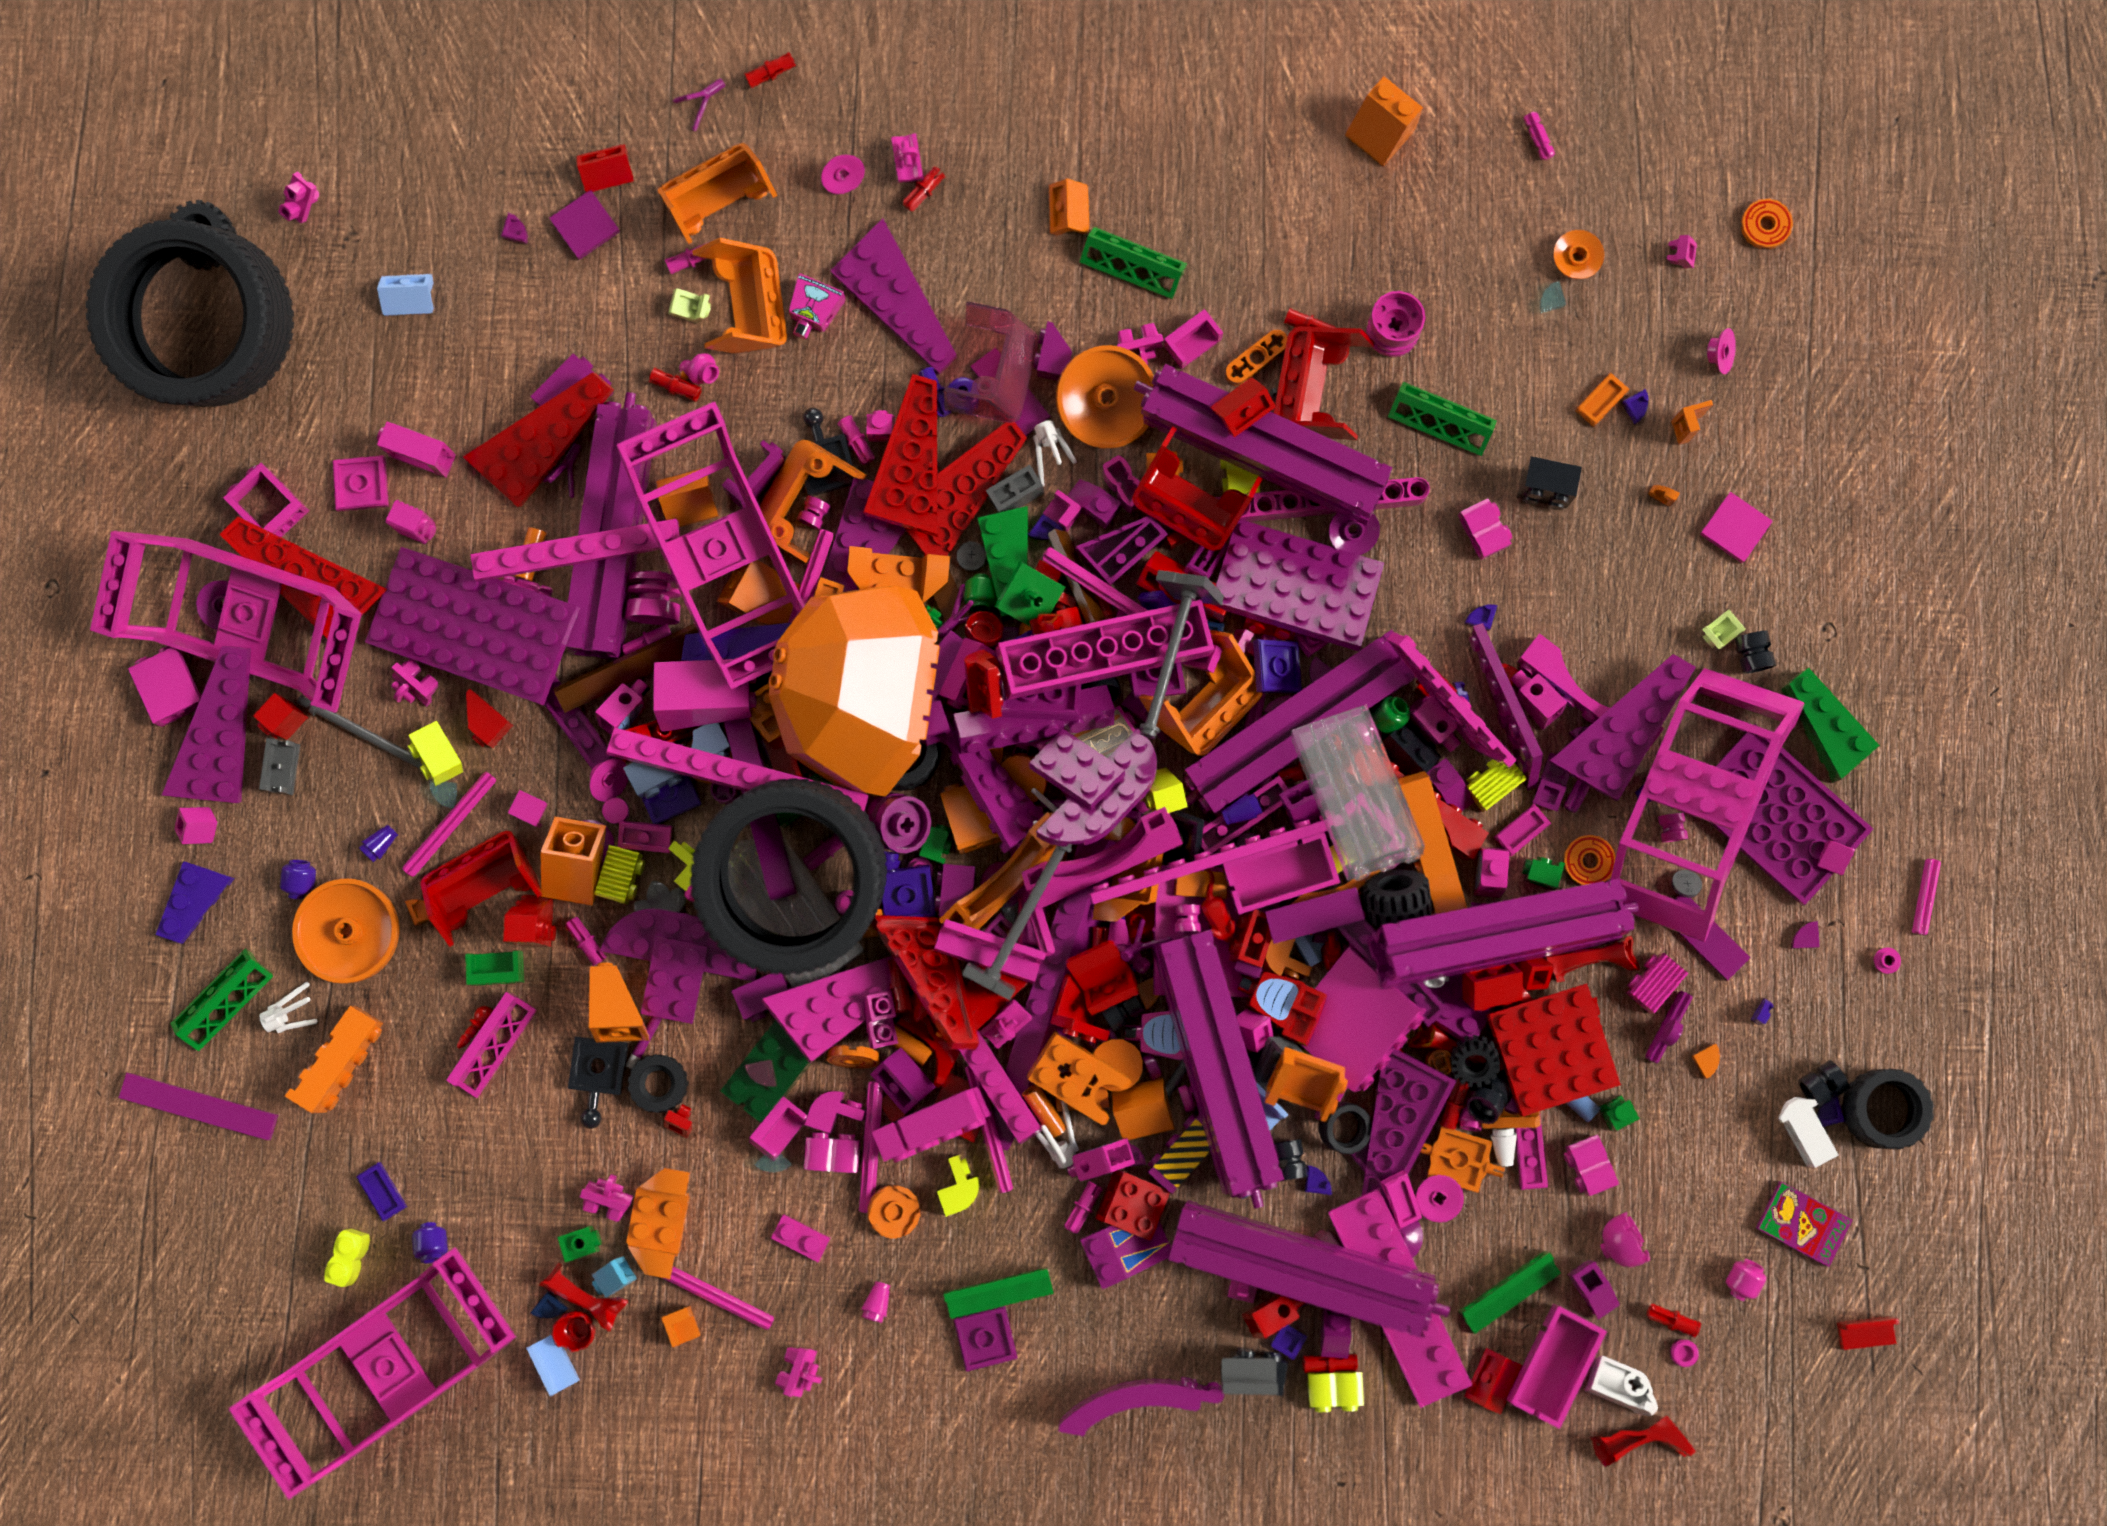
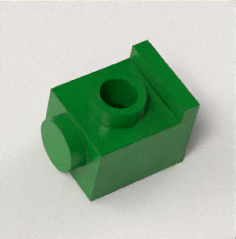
[919,824,953,865]
[1521,857,1565,890]
[1599,1095,1640,1131]
[557,1226,602,1263]

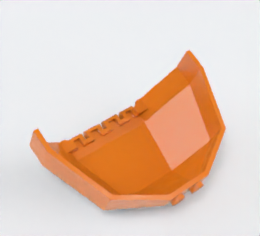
[769,586,940,797]

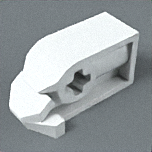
[1778,1097,1839,1168]
[1585,1356,1658,1416]

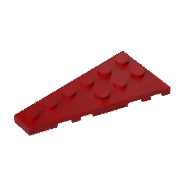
[463,372,614,507]
[864,374,938,537]
[903,418,1027,556]
[219,516,388,639]
[871,915,979,1050]

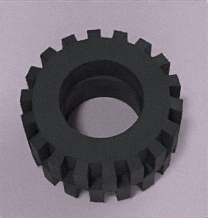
[169,200,237,270]
[1363,869,1432,927]

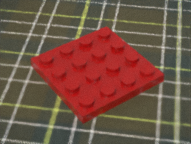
[1487,983,1621,1117]

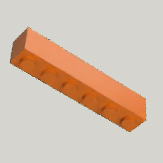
[1393,771,1467,915]

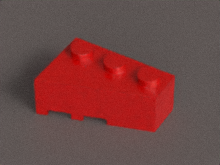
[503,894,556,947]

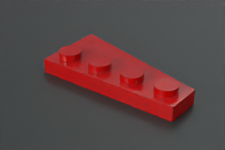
[935,966,1029,1041]

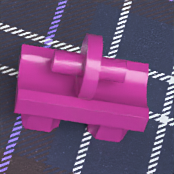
[891,133,923,183]
[278,172,319,224]
[1117,323,1164,365]
[391,659,438,707]
[979,999,1032,1049]
[580,1174,634,1222]
[775,1347,822,1397]

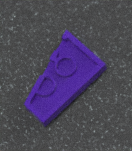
[155,861,235,944]

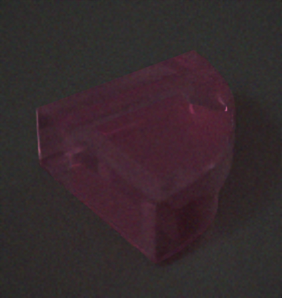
[745,1060,777,1087]

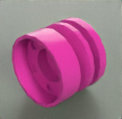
[1366,291,1426,357]
[625,571,681,625]

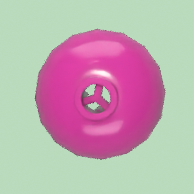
[1600,1212,1650,1268]

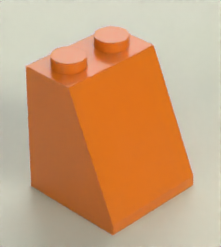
[1345,76,1423,167]
[716,560,801,626]
[940,783,1002,855]
[541,817,606,906]
[589,963,649,1043]

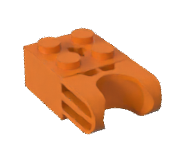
[1027,1030,1132,1125]

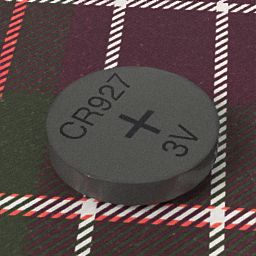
[957,542,986,571]
[1671,870,1702,898]

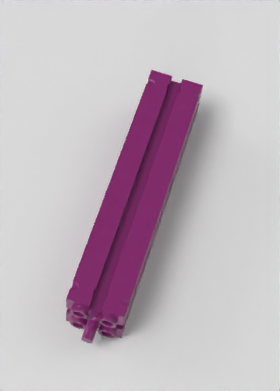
[1133,364,1393,526]
[565,392,657,660]
[1181,629,1416,817]
[1367,878,1639,990]
[1151,930,1284,1209]
[1168,1200,1450,1337]

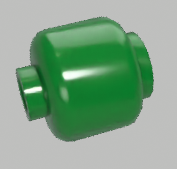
[964,573,997,613]
[1371,696,1410,734]

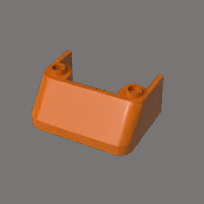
[658,143,778,244]
[692,238,787,353]
[759,440,867,563]
[1139,630,1263,756]

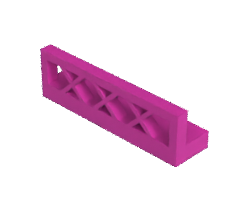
[933,919,1046,984]
[446,992,537,1098]

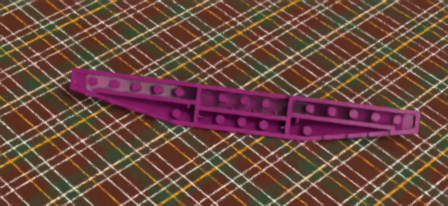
[983,837,1117,1151]

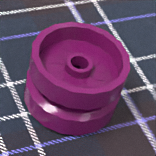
[865,792,931,853]

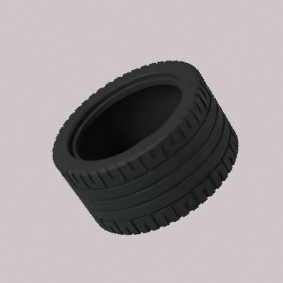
[85,219,294,407]
[690,778,887,975]

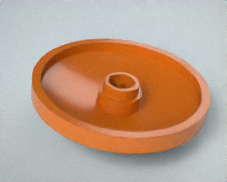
[1056,345,1154,449]
[292,878,399,984]

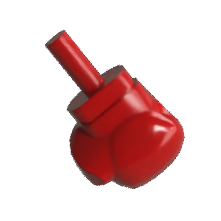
[1321,932,1343,971]

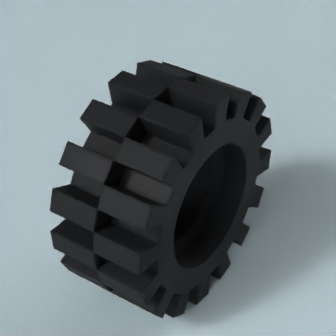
[1450,1035,1500,1087]

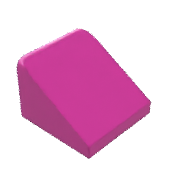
[1817,840,1855,876]

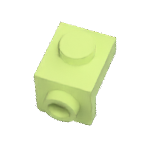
[668,288,711,323]
[1702,609,1746,649]

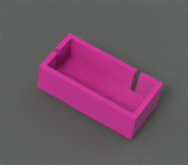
[1221,832,1340,914]
[872,1086,992,1163]
[1506,1304,1607,1429]

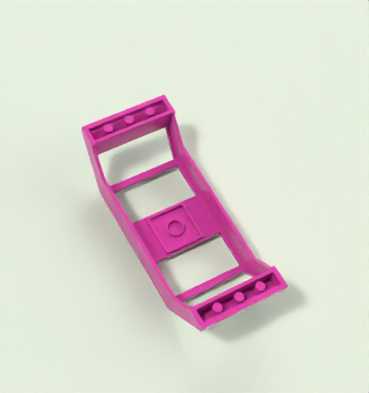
[616,402,805,689]
[90,531,361,713]
[1611,668,1804,942]
[229,1247,516,1500]

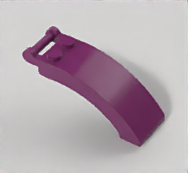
[1058,1377,1224,1436]

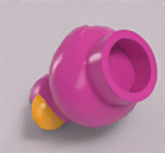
[679,353,719,385]

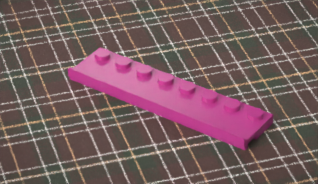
[1328,1188,1472,1408]

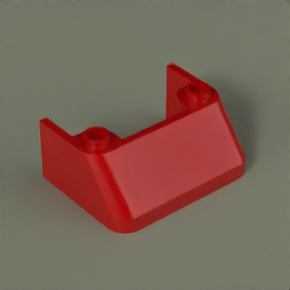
[1274,326,1375,440]
[1132,426,1262,551]
[420,831,542,947]

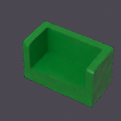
[465,950,524,986]

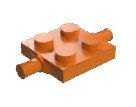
[1420,1126,1505,1193]

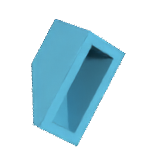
[592,1256,637,1298]

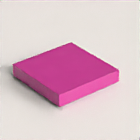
[333,455,389,512]
[1700,492,1773,563]

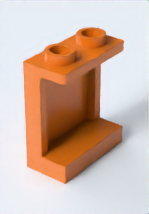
[1265,1047,1348,1122]

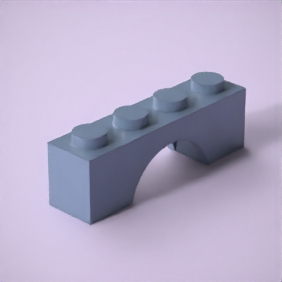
[623,723,731,799]

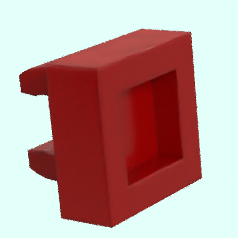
[664,1104,692,1139]

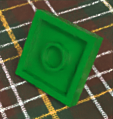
[994,561,1065,626]

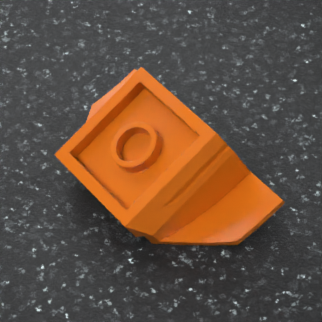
[847,546,950,603]
[1092,817,1163,922]
[626,1168,690,1279]

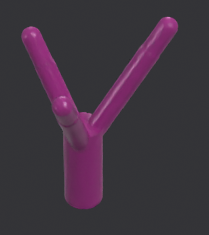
[673,78,725,131]
[543,443,582,498]
[937,584,974,639]
[1121,919,1172,961]

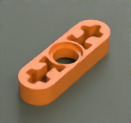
[1225,330,1288,386]

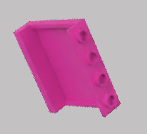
[1300,948,1426,1092]

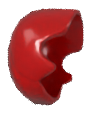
[965,611,1004,648]
[551,1311,596,1352]

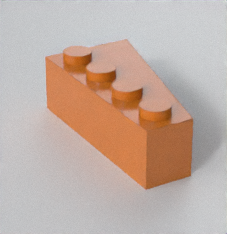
[285,1006,383,1113]

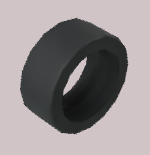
[1318,1102,1372,1154]

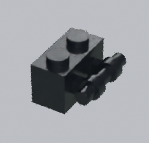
[1375,723,1442,776]

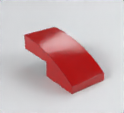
[1282,984,1327,1047]

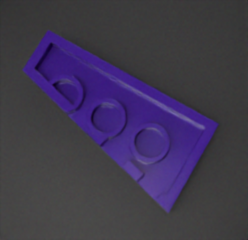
[681,623,791,673]

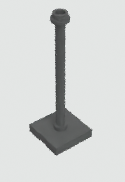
[1140,570,1224,739]
[962,844,1072,1000]

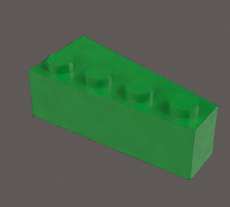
[978,506,1028,622]
[1781,667,1880,783]

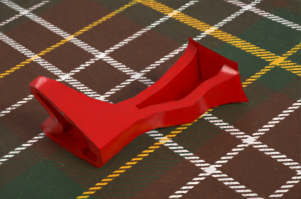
[1546,936,1640,982]
[893,1003,960,1089]
[1408,1022,1504,1071]
[538,1262,628,1332]
[1590,1415,1696,1467]

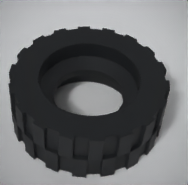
[628,1055,689,1113]

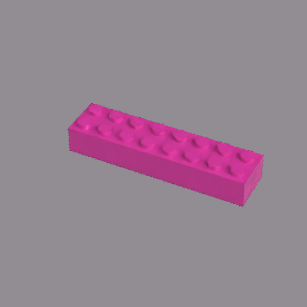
[995,600,1215,700]

